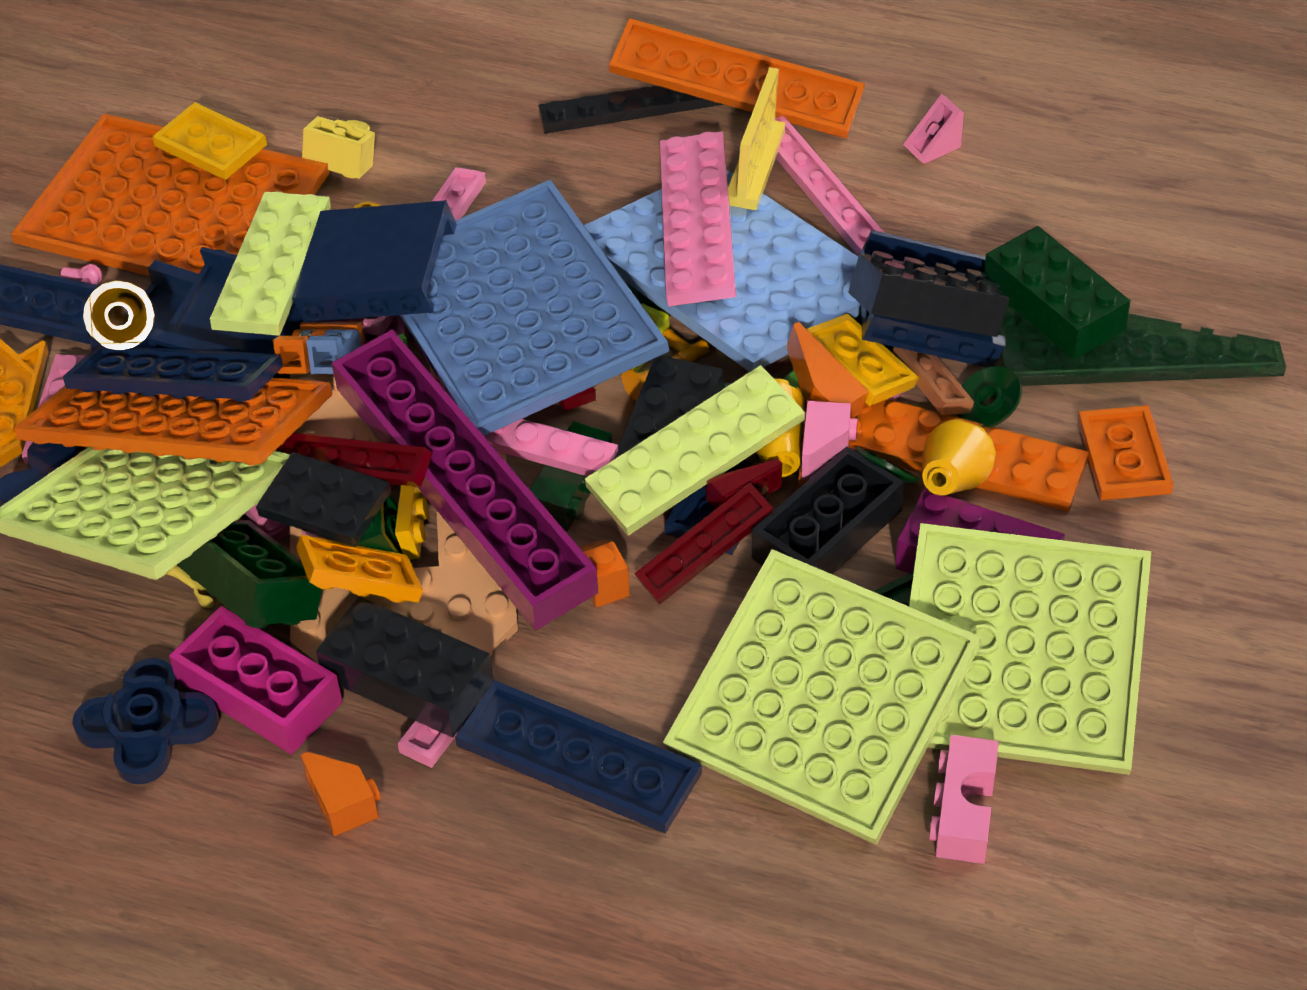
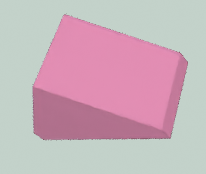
[903,94,964,164]

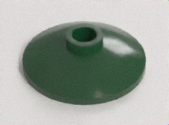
[957,366,1022,428]
[853,445,920,483]

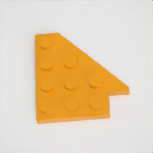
[0,339,49,467]

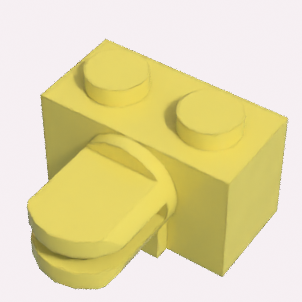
[302,116,375,179]

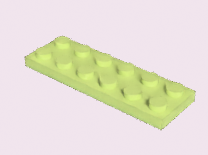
[210,191,331,336]
[585,365,805,536]

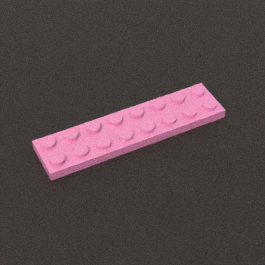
[660,131,737,307]

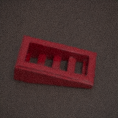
[706,459,782,510]

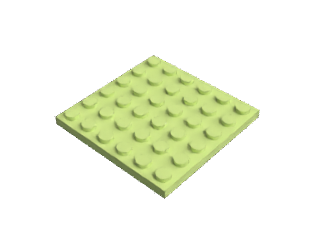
[0,447,290,580]
[909,523,1152,775]
[663,549,982,845]

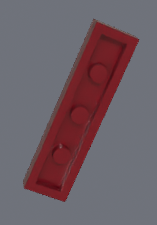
[634,483,774,605]

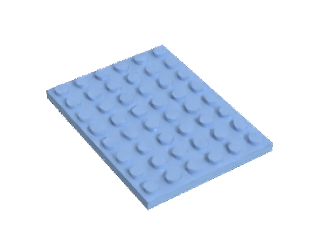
[584,170,861,372]

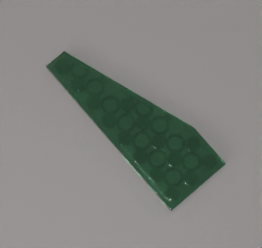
[998,304,1286,386]

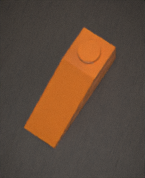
[787,321,869,418]

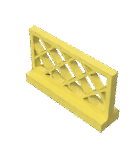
[728,67,786,211]

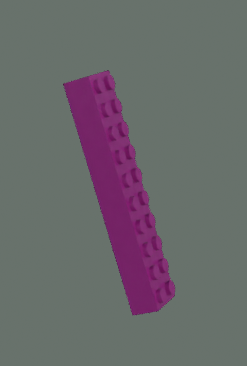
[332,330,598,631]

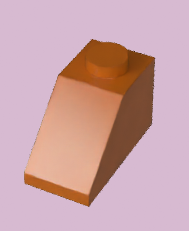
[579,539,630,608]
[300,752,381,836]

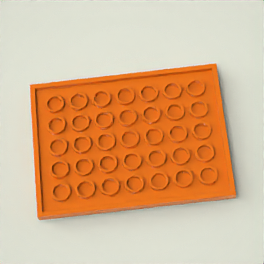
[11,114,330,276]

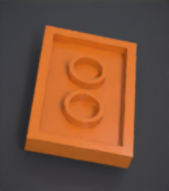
[1077,405,1174,501]

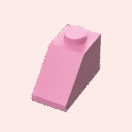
[802,401,857,479]

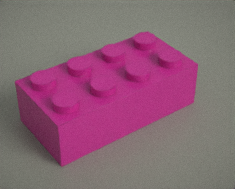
[169,606,343,755]

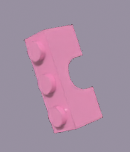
[929,735,999,864]

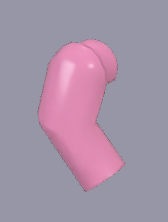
[60,264,102,285]

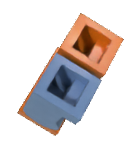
[273,322,365,374]

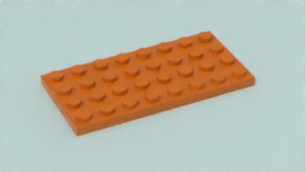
[14,377,332,466]

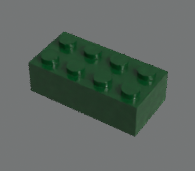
[984,226,1131,360]
[177,520,322,628]

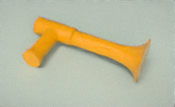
[621,329,709,401]

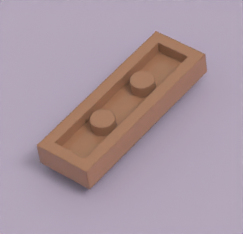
[892,347,974,415]

